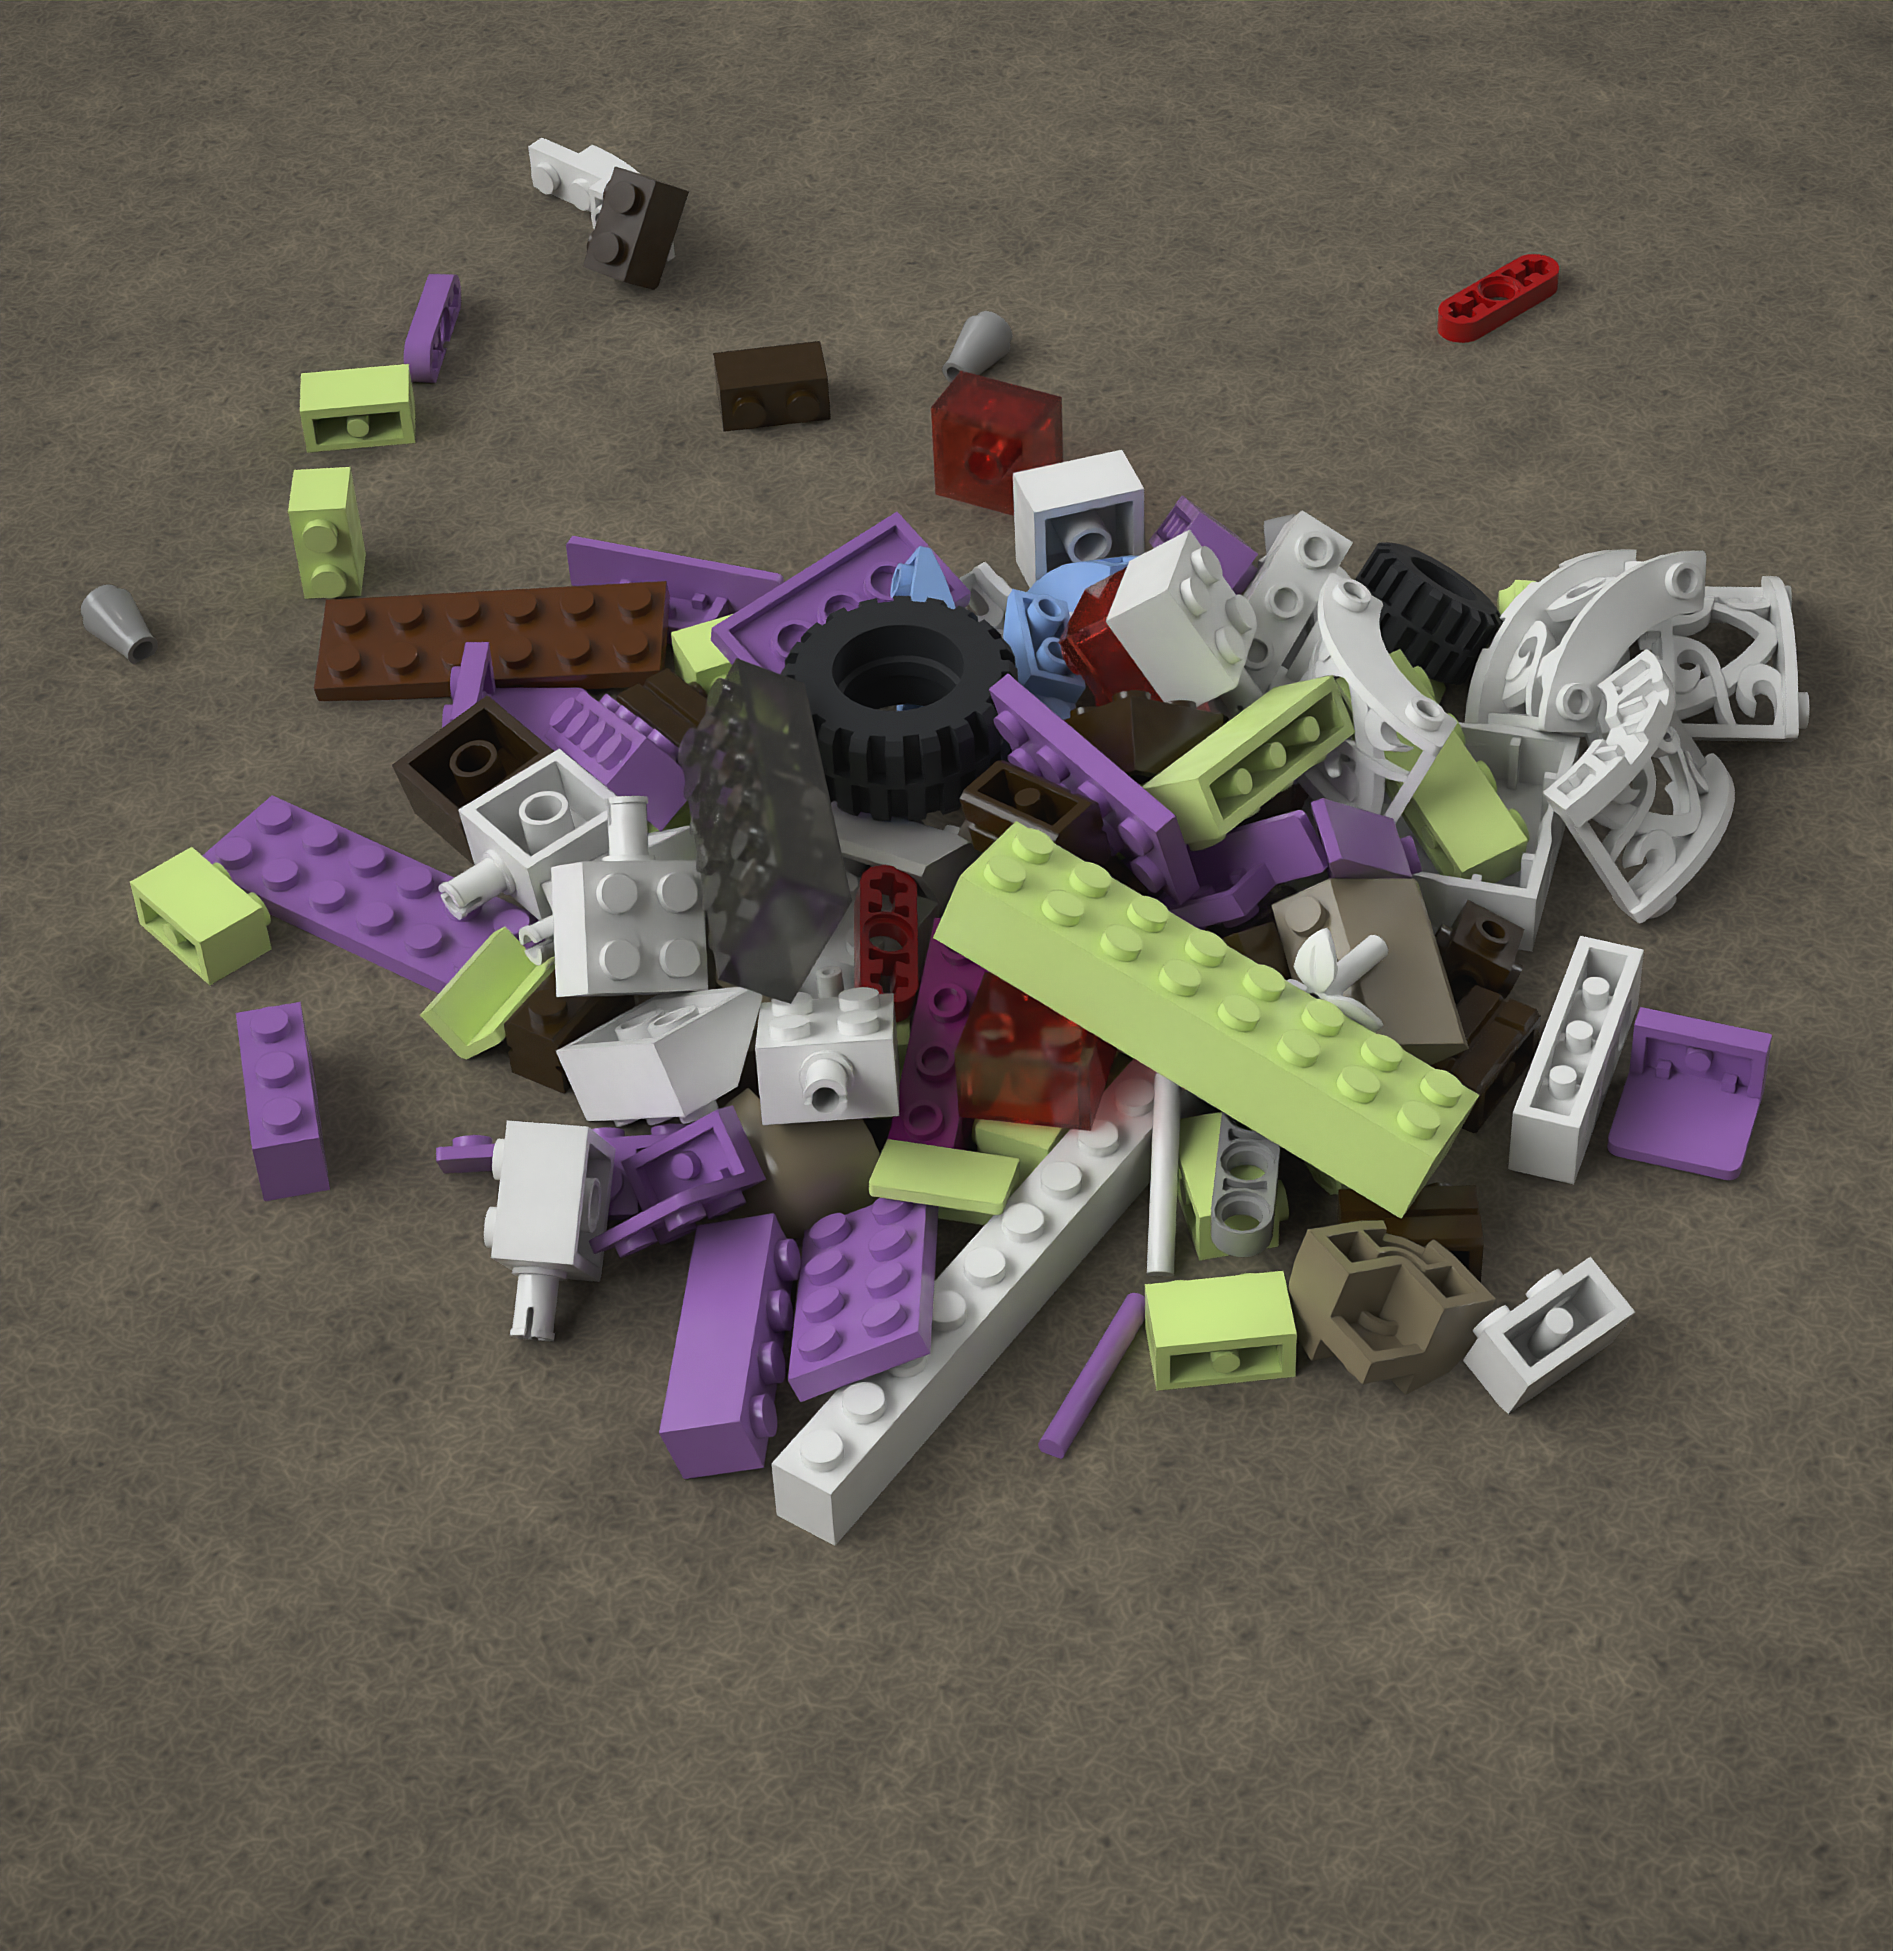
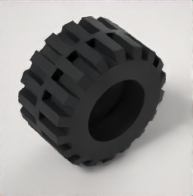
[1355,542,1503,685]

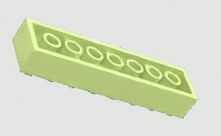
[933,821,1479,1219]

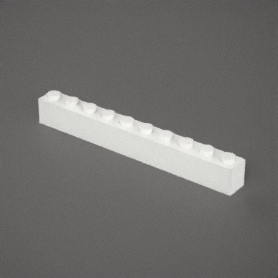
[771,1059,1215,1546]

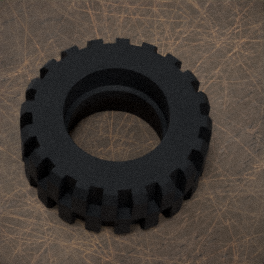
[780,596,1018,822]

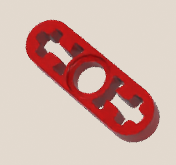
[1437,254,1559,343]
[854,865,919,1023]

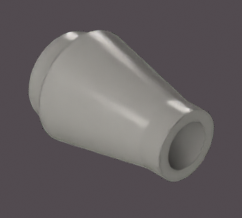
[942,311,1013,387]
[81,585,158,664]

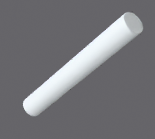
[1147,1073,1181,1276]

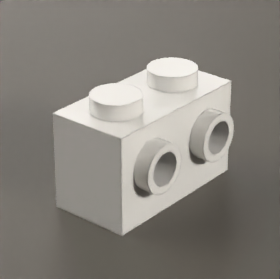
[1463,1257,1635,1414]

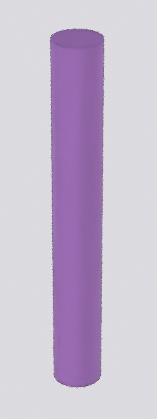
[1038,1293,1145,1459]

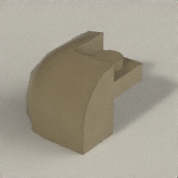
[725,1088,880,1239]
[1288,1220,1496,1395]

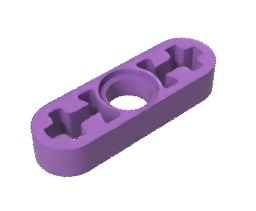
[404,274,461,383]

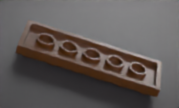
[314,581,670,701]

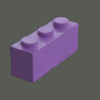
[236,1002,330,1201]

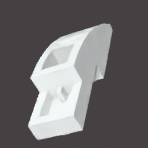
[528,138,675,261]

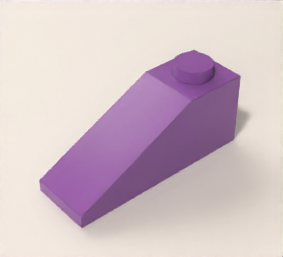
[1311,798,1422,879]

